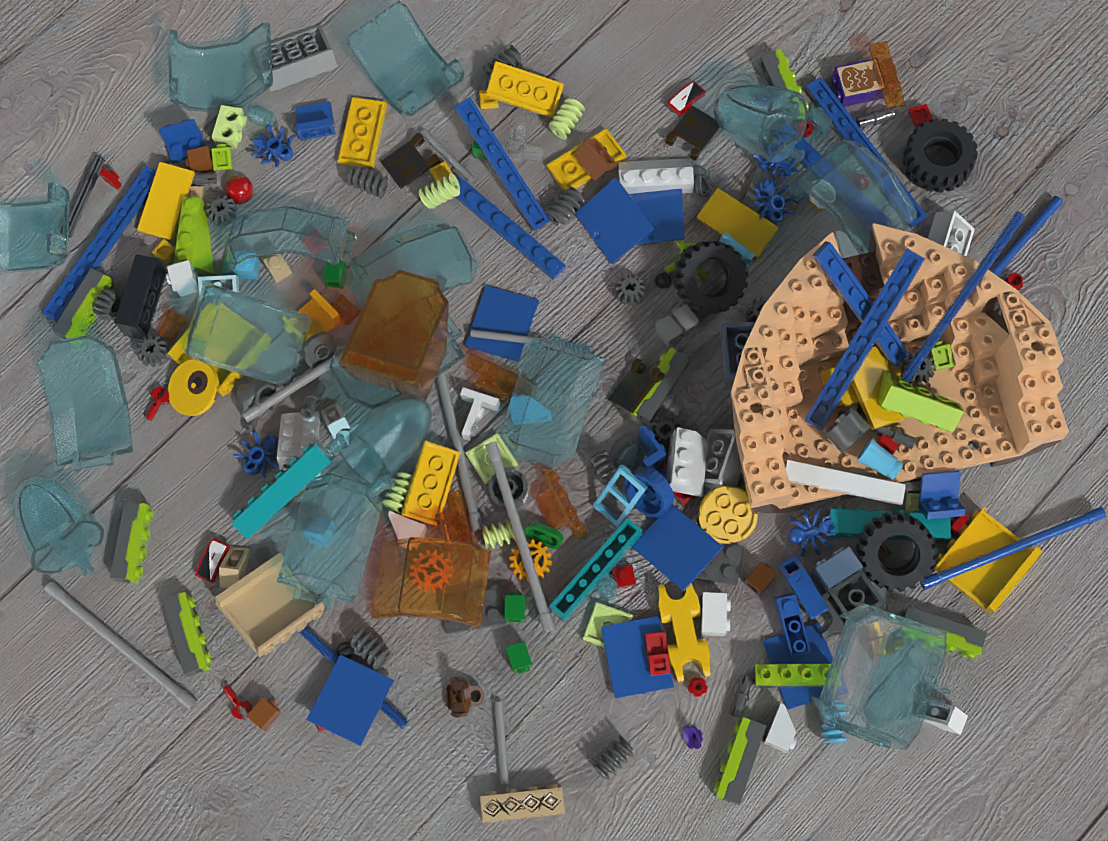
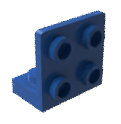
[296,101,336,141]
[159,119,205,164]
[637,424,666,471]
[918,470,966,519]

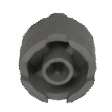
[823,407,871,454]
[488,467,529,510]

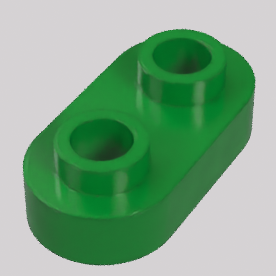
[525,521,564,549]

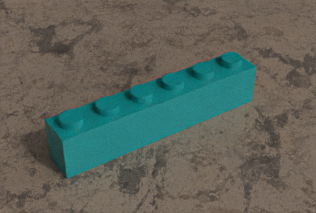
[231,441,333,540]
[828,507,951,542]
[549,518,642,623]

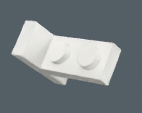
[460,388,500,441]

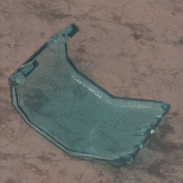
[346,1,464,119]
[168,22,273,112]
[789,138,917,255]
[0,182,70,273]
[183,283,312,387]

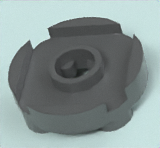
[301,331,340,368]

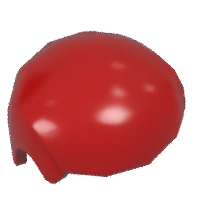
[225,175,253,205]

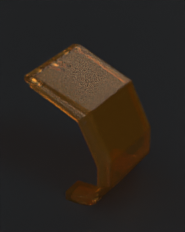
[371,537,491,630]

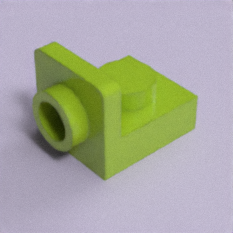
[211,144,233,170]
[930,340,955,371]

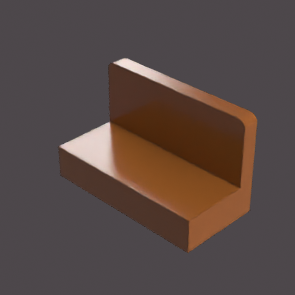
[574,138,618,181]

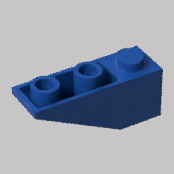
[779,555,829,619]
[773,593,811,658]

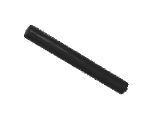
[61,156,105,238]

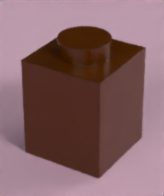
[744,562,776,596]

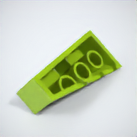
[173,197,215,275]
[878,370,964,432]

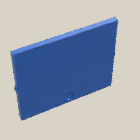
[575,178,655,264]
[629,189,685,245]
[465,285,539,362]
[632,505,723,591]
[601,616,674,698]
[762,622,845,710]
[306,655,394,746]

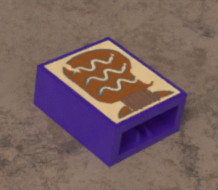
[831,58,887,107]

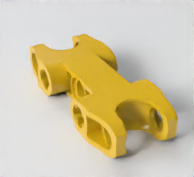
[658,583,711,683]

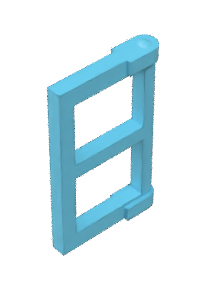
[592,465,648,528]

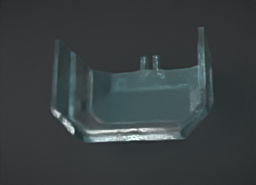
[811,603,950,750]

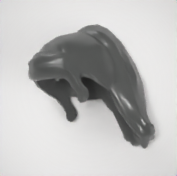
[237,379,277,434]

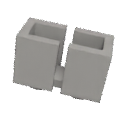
[655,304,700,347]

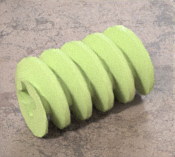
[549,98,585,140]
[419,173,460,209]
[382,472,413,516]
[482,519,517,550]

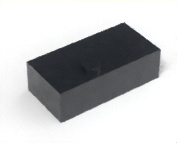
[114,254,167,339]

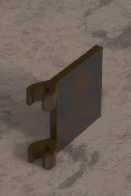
[666,105,722,161]
[381,133,441,189]
[608,358,665,413]

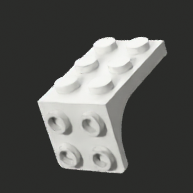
[277,411,322,482]

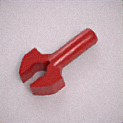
[145,386,170,421]
[223,685,252,720]

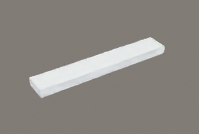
[785,460,906,505]

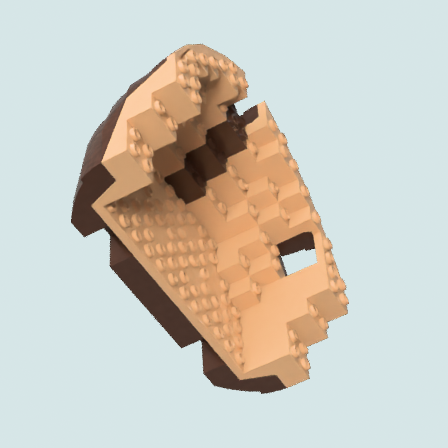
[730,223,1069,513]

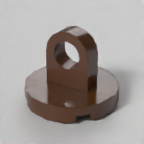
[445,676,485,718]

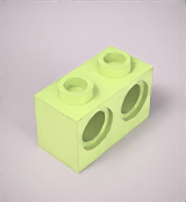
[212,105,247,149]

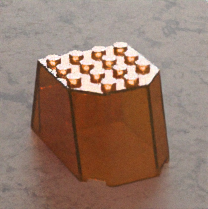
[338,270,449,400]

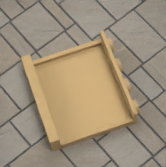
[215,553,324,657]

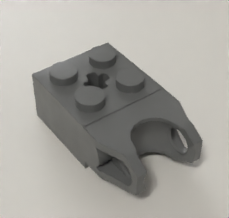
[806,570,885,640]

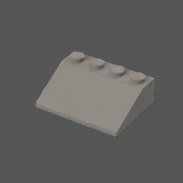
[254,25,338,92]

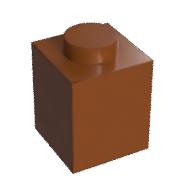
[185,146,214,173]
[246,697,281,731]

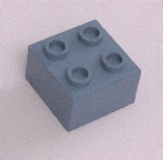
[811,547,863,594]

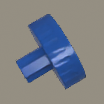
[624,466,674,517]

